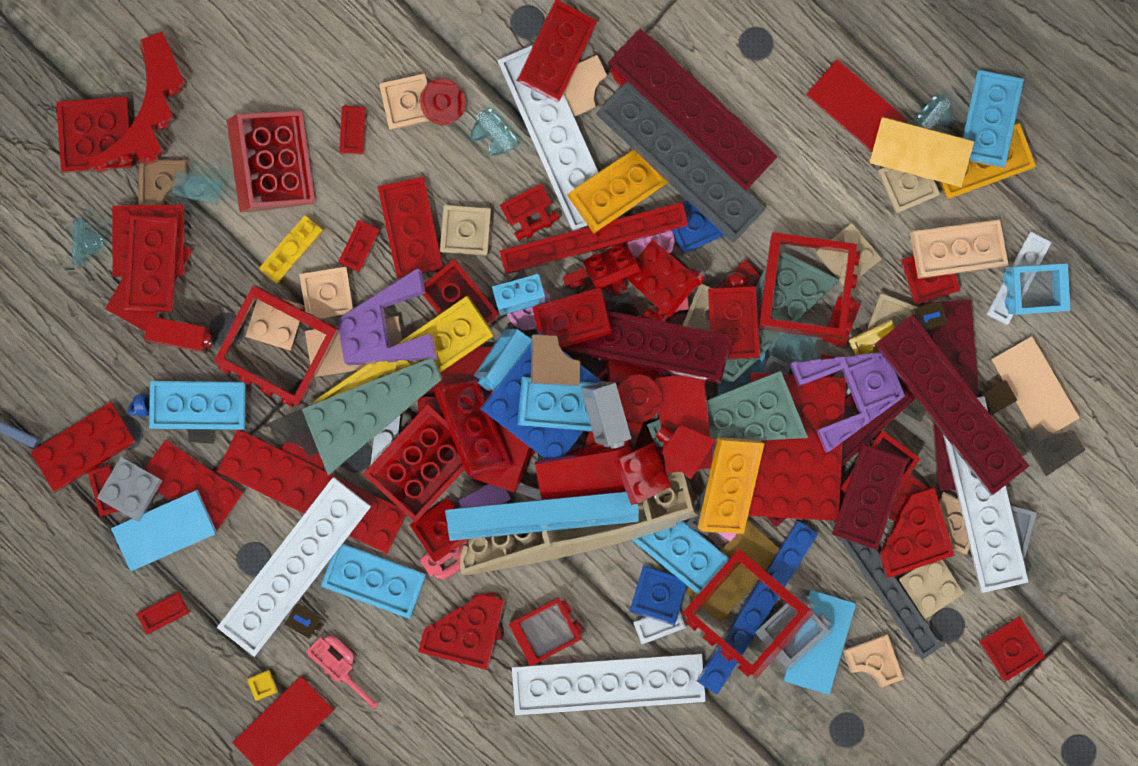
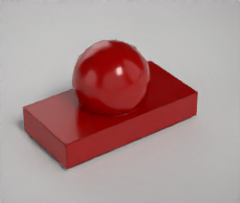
[716,260,761,288]

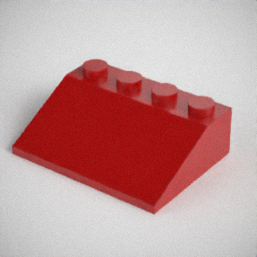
[227,111,315,213]
[363,404,465,523]

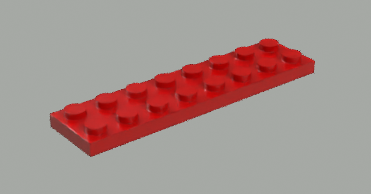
[217,430,407,554]

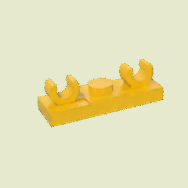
[259,215,323,284]

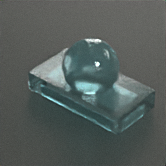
[171,171,223,205]
[72,218,103,268]

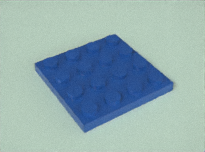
[480,332,601,459]

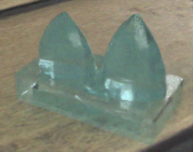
[912,95,952,131]
[471,108,520,156]

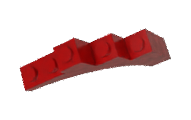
[87,31,184,173]

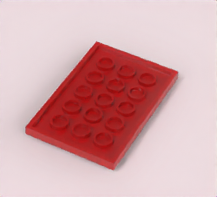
[748,373,846,521]

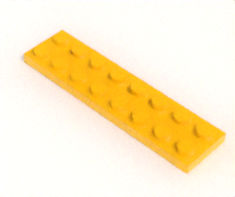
[313,296,495,404]

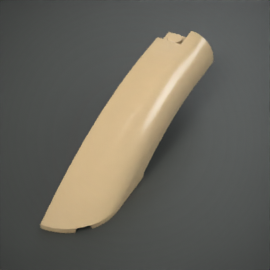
[460,472,698,575]

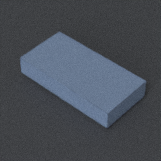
[0,421,41,448]

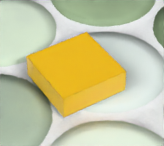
[247,670,278,701]

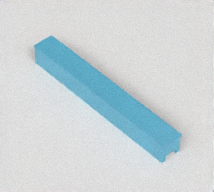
[445,492,639,541]

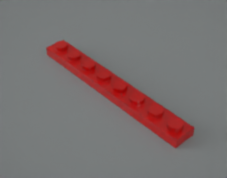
[499,202,688,275]

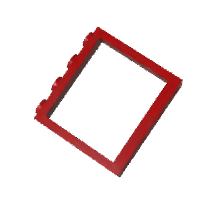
[758,232,860,341]
[214,285,339,407]
[682,549,813,679]

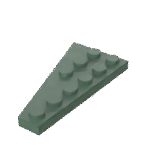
[722,250,839,384]
[302,358,443,475]
[647,371,808,447]

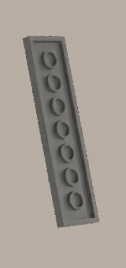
[596,82,765,243]

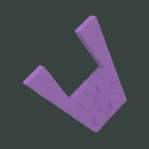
[337,269,438,365]
[790,353,905,453]

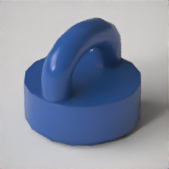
[127,393,150,418]

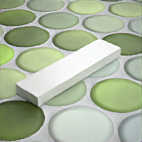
[986,231,1051,326]

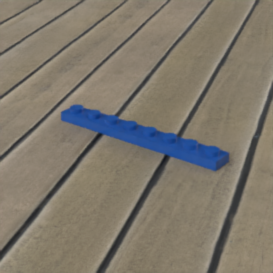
[696,521,818,695]

